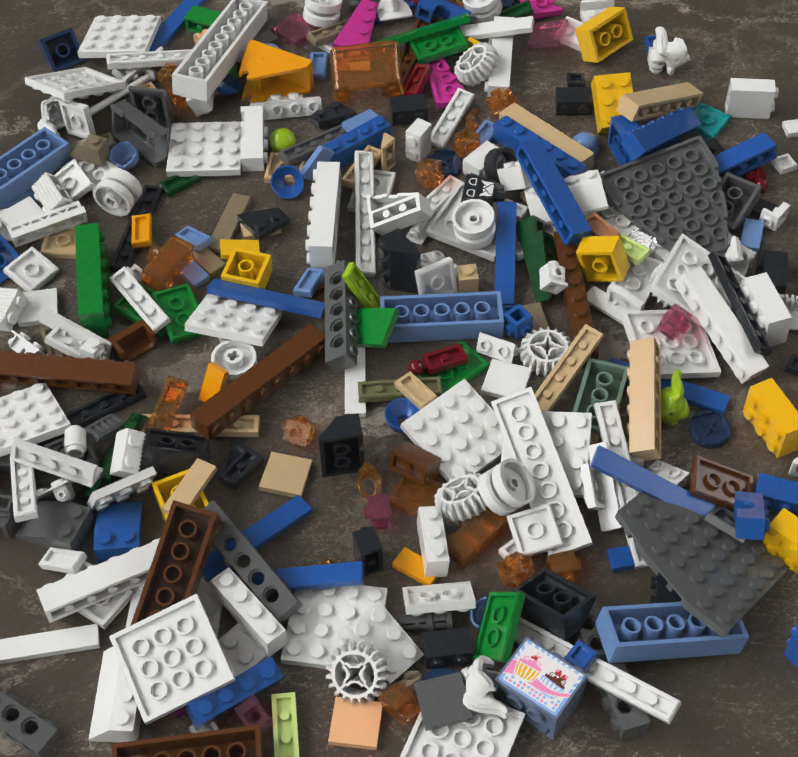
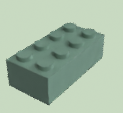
[573,358,629,444]

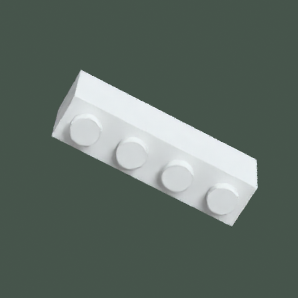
[210,568,288,657]

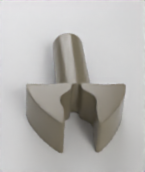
[380,671,423,698]

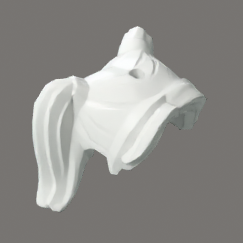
[655,26,691,75]
[37,96,65,137]
[725,235,757,276]
[461,655,509,719]

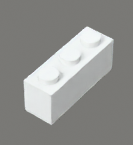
[417,506,450,577]

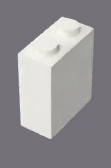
[725,78,778,119]

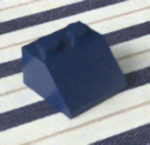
[37,28,86,72]

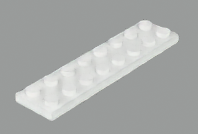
[491,387,593,560]

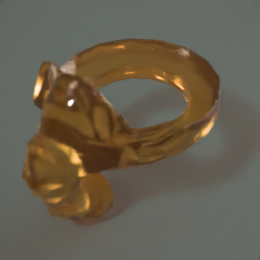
[357,462,383,500]

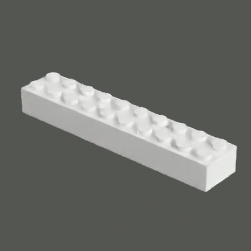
[172,0,268,101]

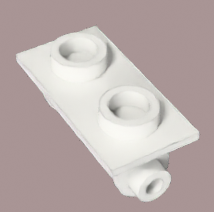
[406,209,435,245]
[8,330,45,355]
[476,332,520,363]

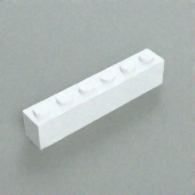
[484,16,515,100]
[674,266,770,384]
[37,538,160,623]

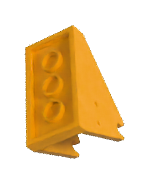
[239,39,314,103]

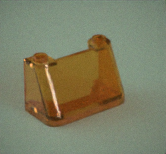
[330,40,404,102]

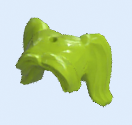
[661,369,690,426]

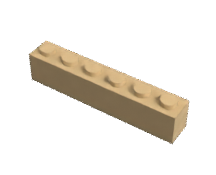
[616,82,704,122]
[499,102,594,171]
[627,337,661,461]

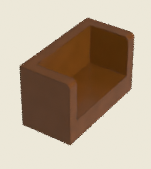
[108,319,158,362]
[388,441,441,486]

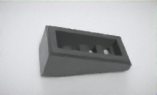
[84,413,126,442]

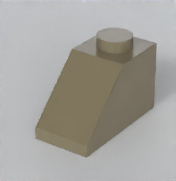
[69,134,110,167]

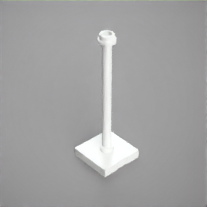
[59,69,158,138]

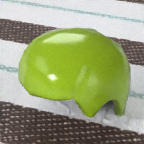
[269,128,296,153]

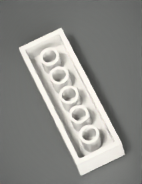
[305,162,342,269]

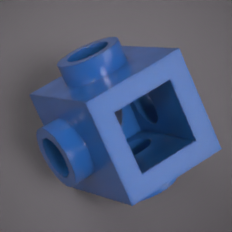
[503,303,533,341]

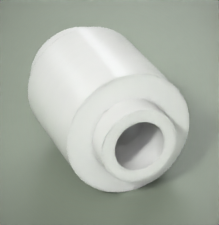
[64,425,87,459]

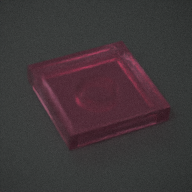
[271,11,319,47]
[527,19,569,49]

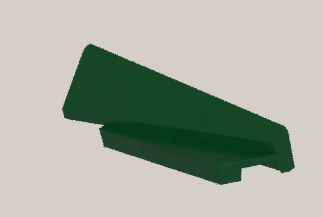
[516,215,556,303]
[76,413,148,502]

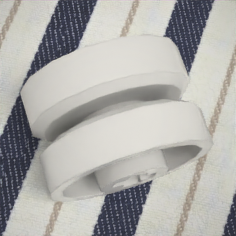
[303,0,342,27]
[462,0,502,23]
[93,168,142,217]
[452,199,497,249]
[211,340,257,387]
[479,459,536,516]

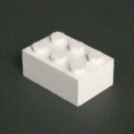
[741,272,792,347]

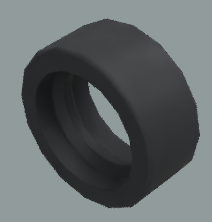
[484,147,518,183]

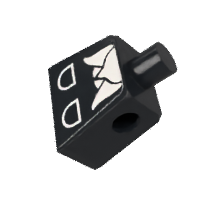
[461,174,506,208]

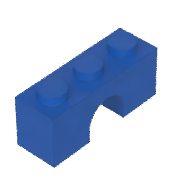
[414,0,471,26]
[734,491,770,540]

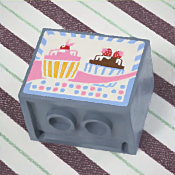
[493,637,588,740]

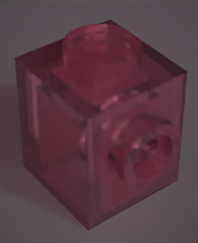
[656,304,692,341]
[363,494,393,530]

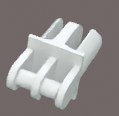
[647,39,665,74]

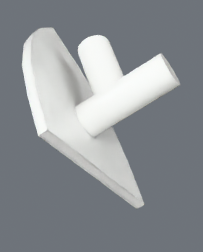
[377,0,413,22]

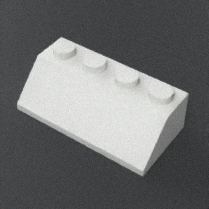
[524,169,609,226]
[89,647,141,742]

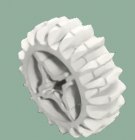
[454,42,499,87]
[519,326,572,378]
[434,472,487,523]
[325,639,390,705]

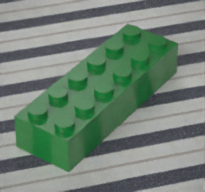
[75,223,113,338]

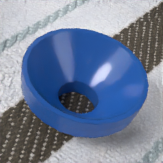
[216,73,242,96]
[270,165,305,199]
[385,398,420,433]

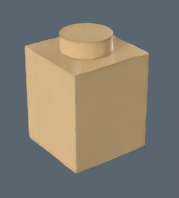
[456,264,479,293]

